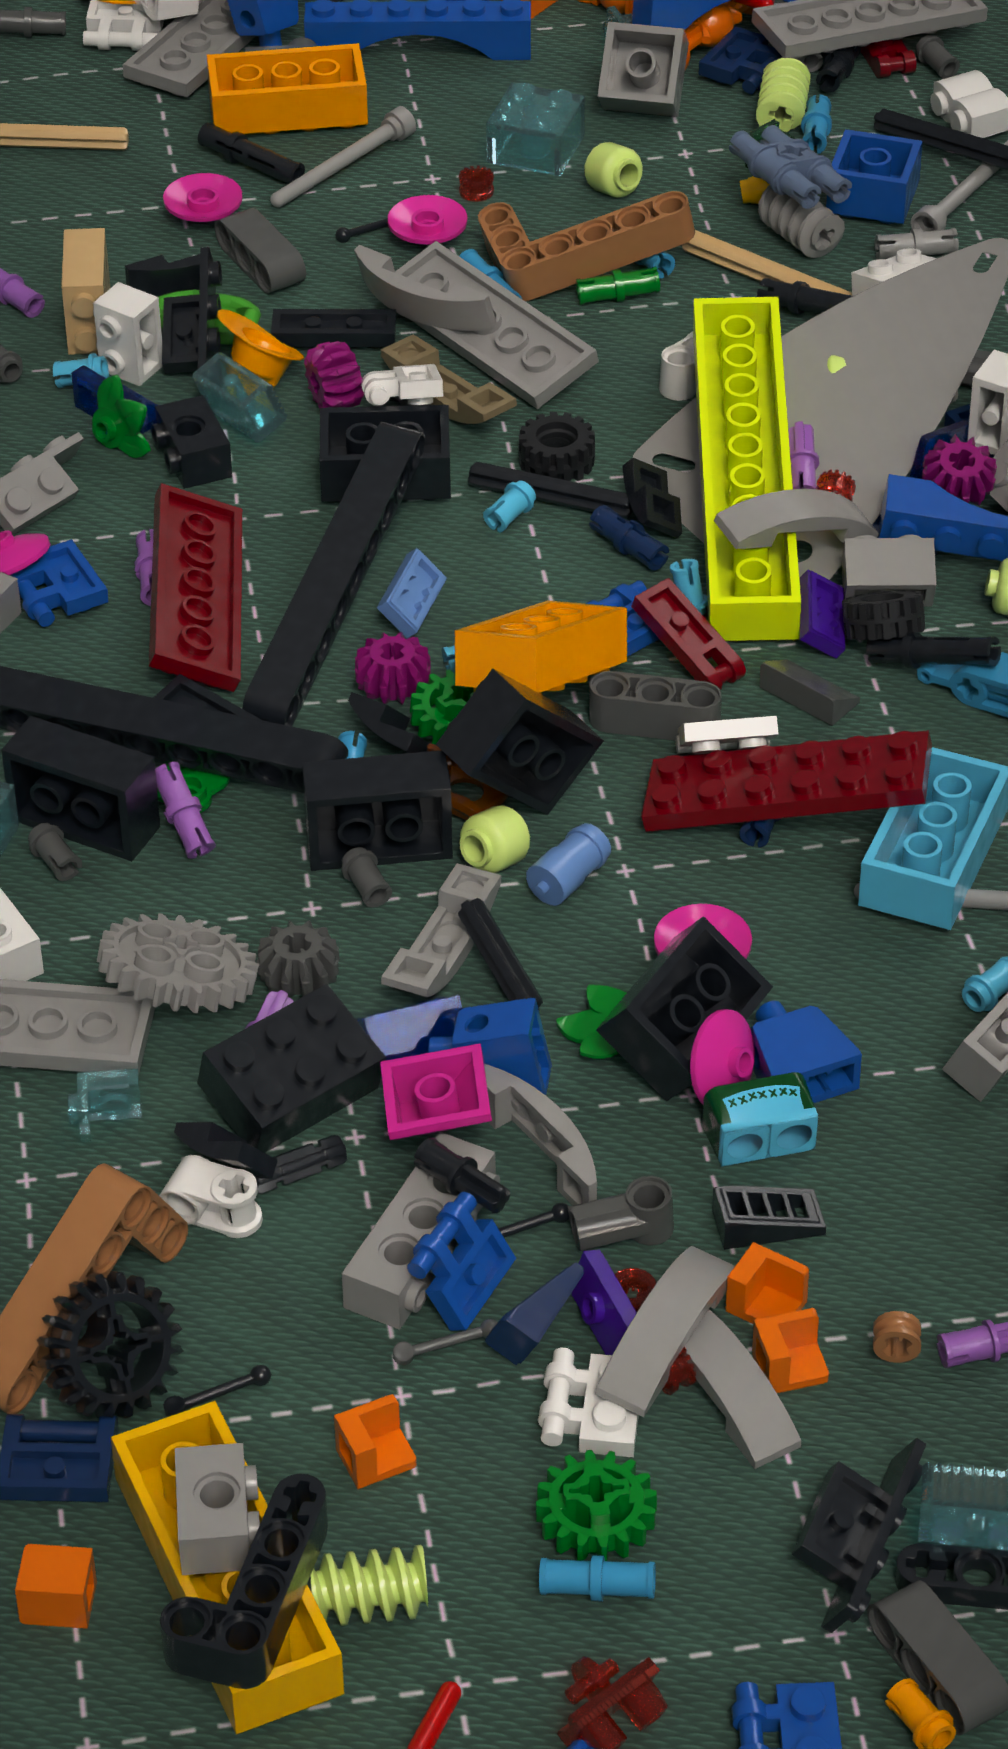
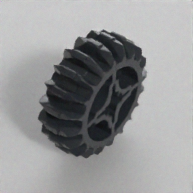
[37,1271,184,1418]

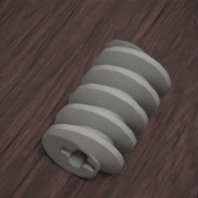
[758,185,845,258]

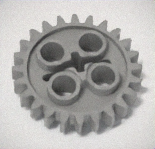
[97,913,259,1013]

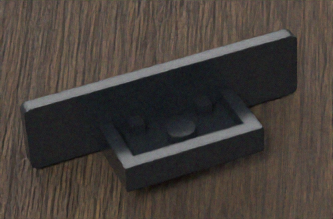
[162,247,222,402]
[792,1438,926,1633]

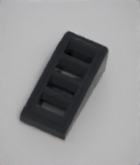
[712,1186,826,1250]

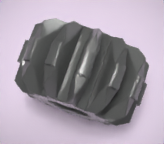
[256,920,340,998]

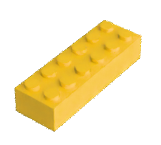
[111,1401,344,1735]

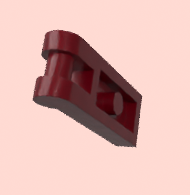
[857,39,916,78]
[631,578,746,690]

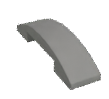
[354,245,496,331]
[714,489,879,549]
[381,863,501,997]
[484,1064,597,1206]
[595,1246,735,1417]
[678,1310,802,1469]

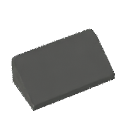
[760,659,860,726]

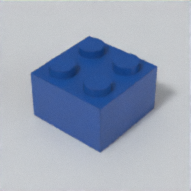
[826,129,923,224]

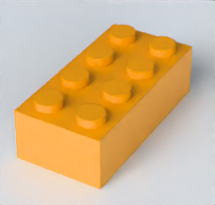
[207,43,368,134]
[455,600,627,695]

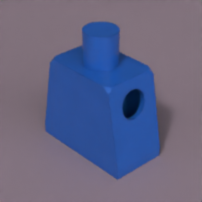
[227,0,299,46]
[428,998,552,1095]
[751,1001,862,1103]

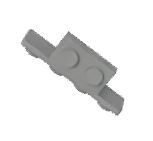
[0,432,84,535]

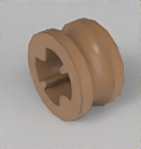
[873,1311,921,1363]

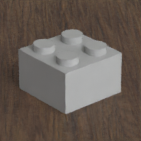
[597,22,689,117]

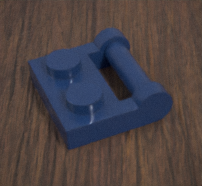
[0,1414,118,1502]

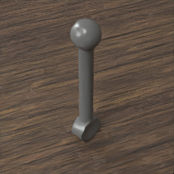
[393,1319,498,1365]

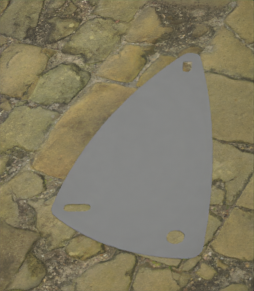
[632,238,1008,580]

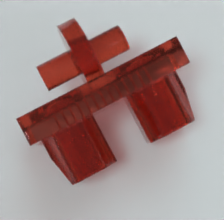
[557,1656,668,1749]

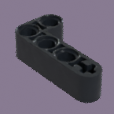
[160,1474,328,1689]

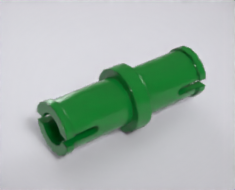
[576,266,660,305]

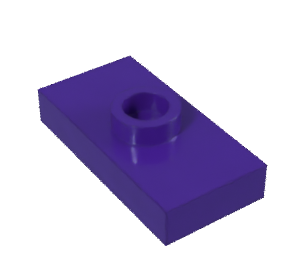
[799,569,846,659]
[571,1249,637,1355]

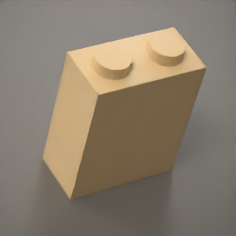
[61,228,111,355]

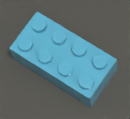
[858,747,1008,930]

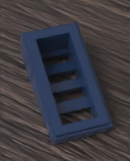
[485,1262,584,1365]

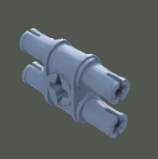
[729,125,852,209]

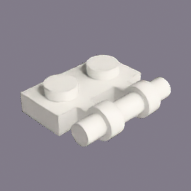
[83,0,164,51]
[361,364,443,406]
[676,716,778,755]
[538,1348,639,1457]

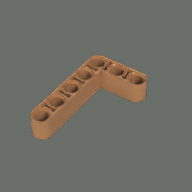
[478,191,695,301]
[0,1163,188,1414]

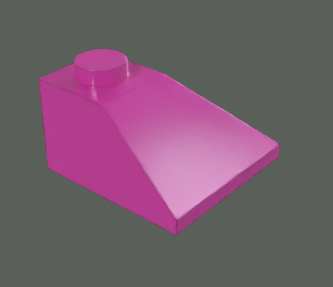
[380,1043,492,1140]

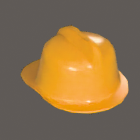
[217,309,304,389]

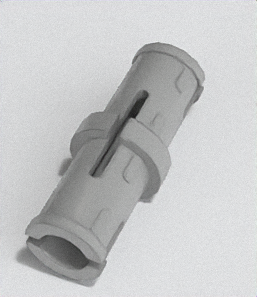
[874,228,959,259]

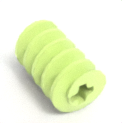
[756,58,811,133]
[310,1545,428,1626]

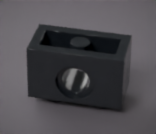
[151,395,232,489]

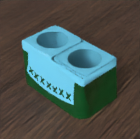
[702,1072,818,1167]

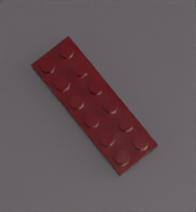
[149,483,243,692]
[641,730,932,832]

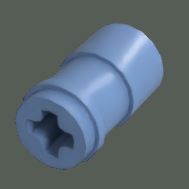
[526,823,611,906]

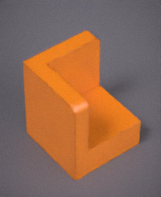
[726,1242,809,1324]
[752,1308,829,1393]
[334,1394,417,1489]
[15,1544,97,1629]

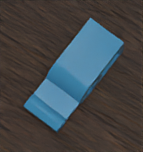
[917,652,1008,717]

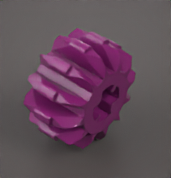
[304,341,364,409]
[922,434,997,506]
[355,632,431,705]

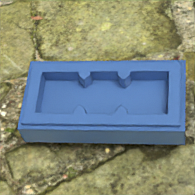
[377,548,447,638]

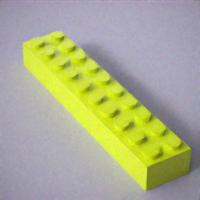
[693,297,801,641]

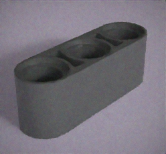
[215,208,306,294]
[589,671,722,740]
[867,1580,1008,1736]

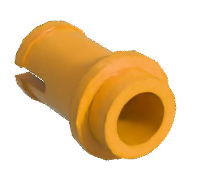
[885,1678,956,1749]

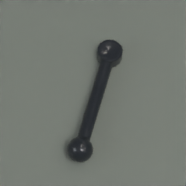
[335,218,388,243]
[498,1203,569,1237]
[163,1365,272,1417]

